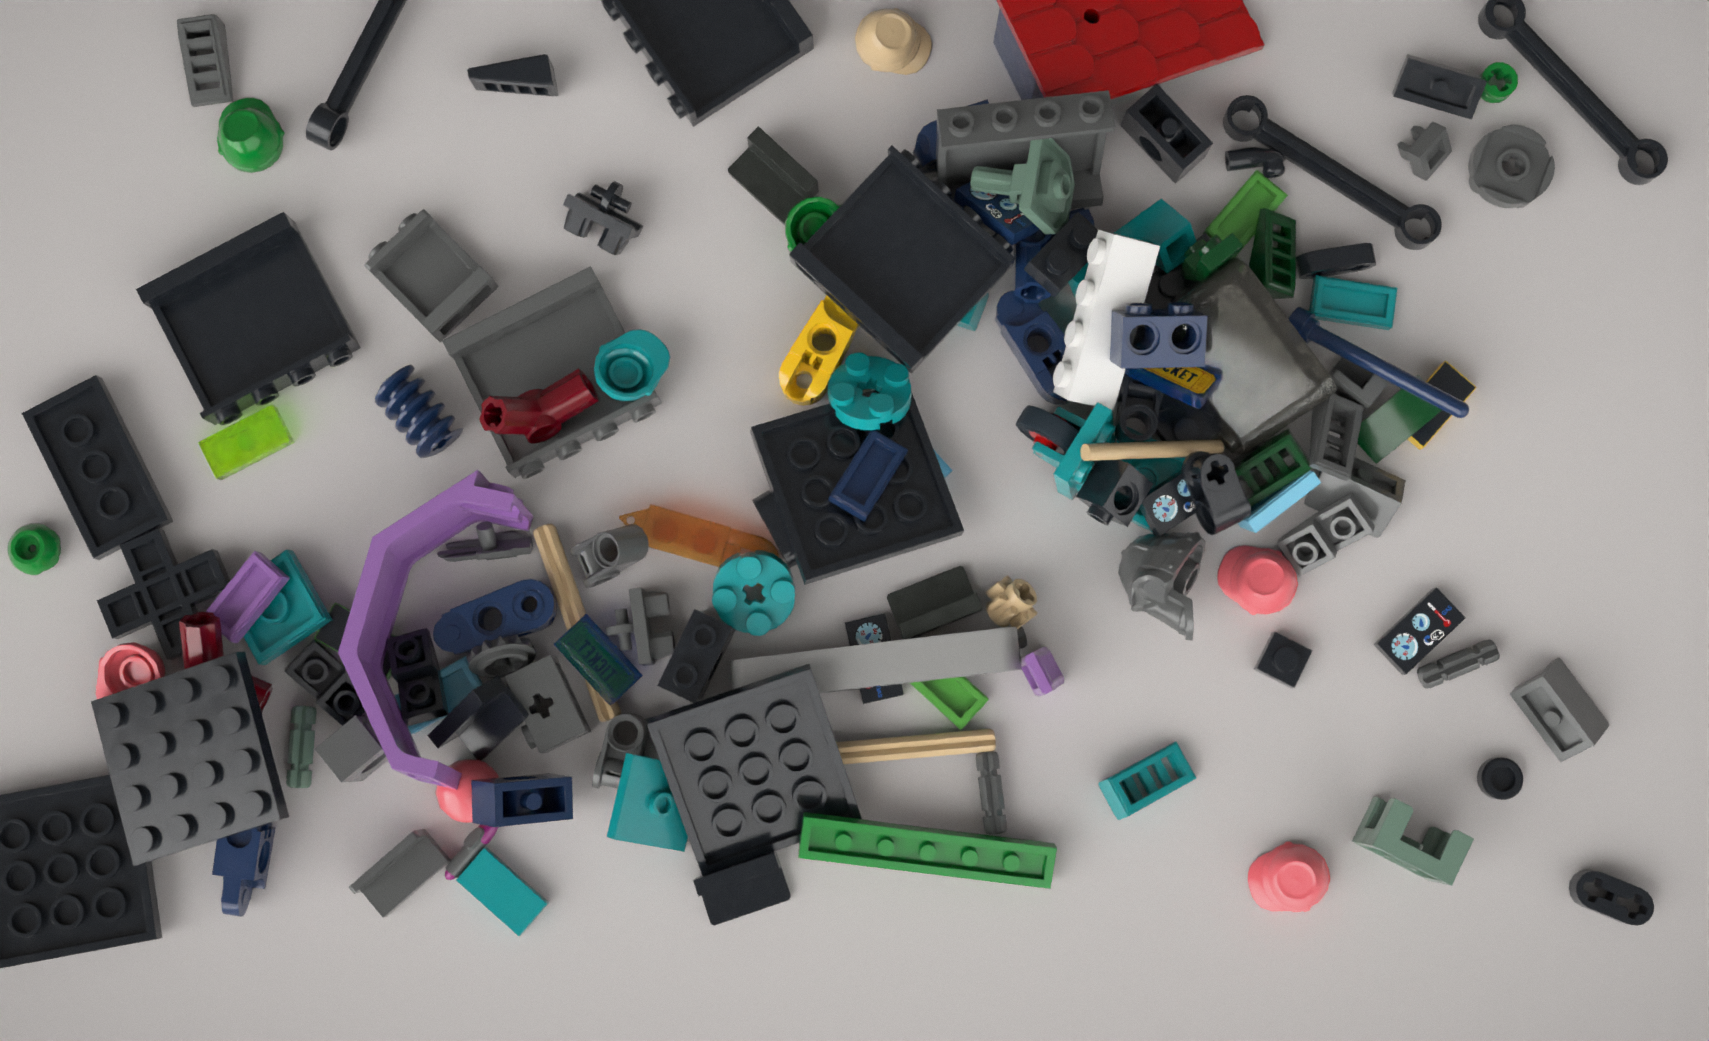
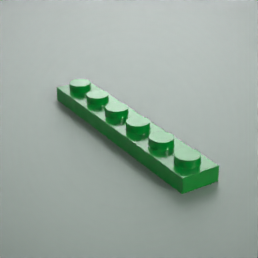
[798,812,1057,889]

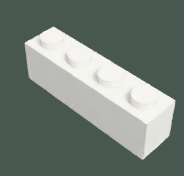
[1053,229,1160,410]

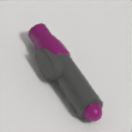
[444,825,499,880]

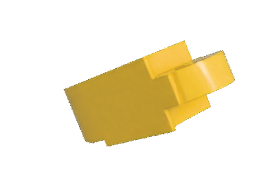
[779,295,859,406]

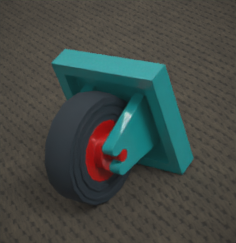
[1016,402,1117,500]

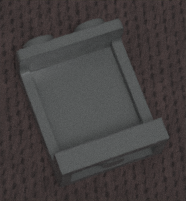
[364,209,499,342]

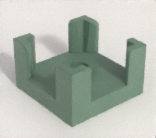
[1352,796,1474,886]

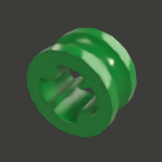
[1480,62,1518,103]

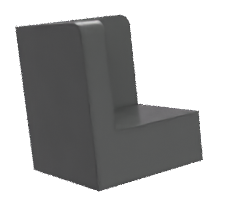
[1322,357,1390,410]

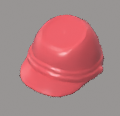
[1217,545,1298,615]
[95,642,165,699]
[1248,841,1330,912]

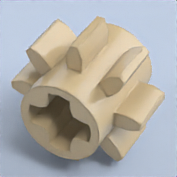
[986,576,1037,629]

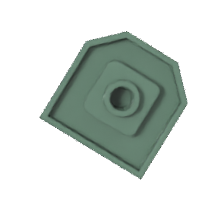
[971,138,1075,234]

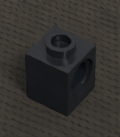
[1076,460,1153,527]

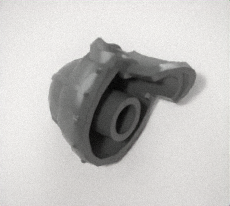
[1118,532,1206,641]

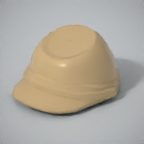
[855,8,932,75]

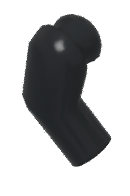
[1225,147,1286,178]

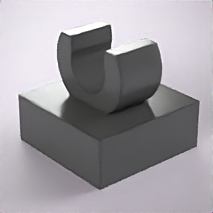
[1397,121,1452,181]

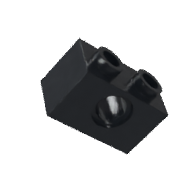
[1120,84,1213,184]
[657,609,735,703]

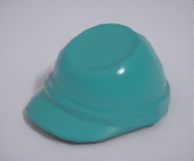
[594,329,671,401]

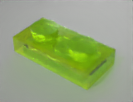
[198,405,295,480]

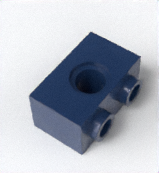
[471,773,573,827]

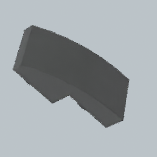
[1277,493,1375,576]

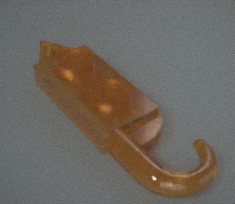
[619,504,780,586]

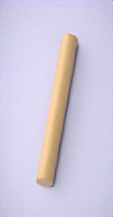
[1080,439,1224,461]

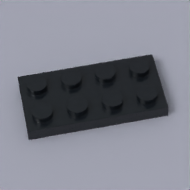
[22,375,173,560]

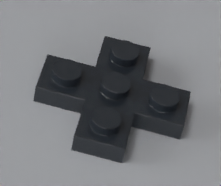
[97,528,230,660]

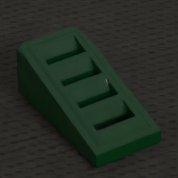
[1244,208,1296,299]
[1234,428,1312,506]

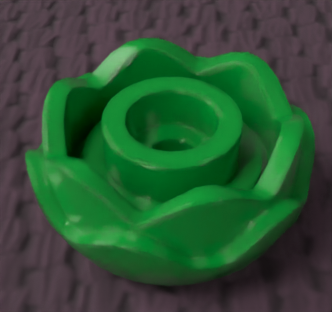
[7,523,61,575]

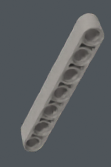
[730,627,1022,693]

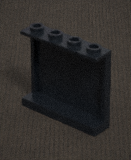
[601,0,814,127]
[789,145,1015,374]
[136,212,361,425]

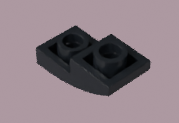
[387,628,449,726]
[284,639,365,726]

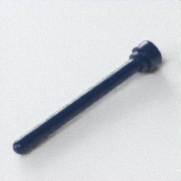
[1283,307,1469,418]

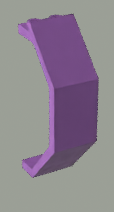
[338,470,533,790]

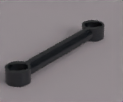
[306,0,407,151]
[1478,0,1668,185]
[1223,95,1442,250]

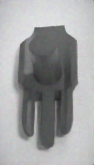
[437,521,533,562]

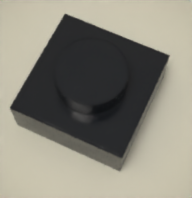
[1254,632,1313,688]

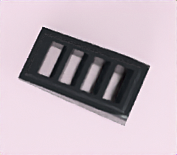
[467,54,559,97]

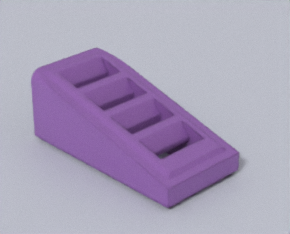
[1021,647,1064,697]

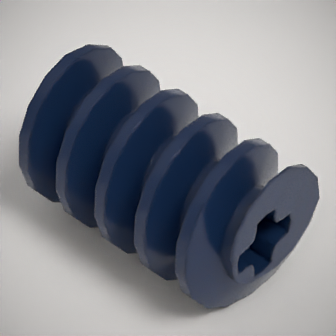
[375,364,463,458]

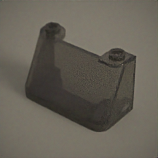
[1141,258,1337,455]

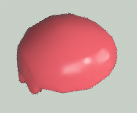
[435,759,499,823]

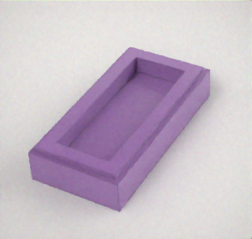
[206,551,290,643]

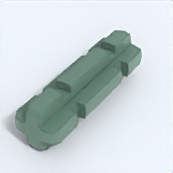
[286,706,317,788]

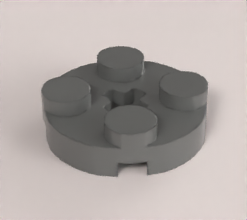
[1468,125,1555,208]

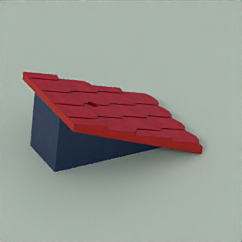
[993,0,1265,100]

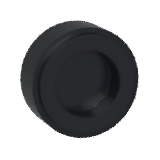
[1477,757,1523,800]

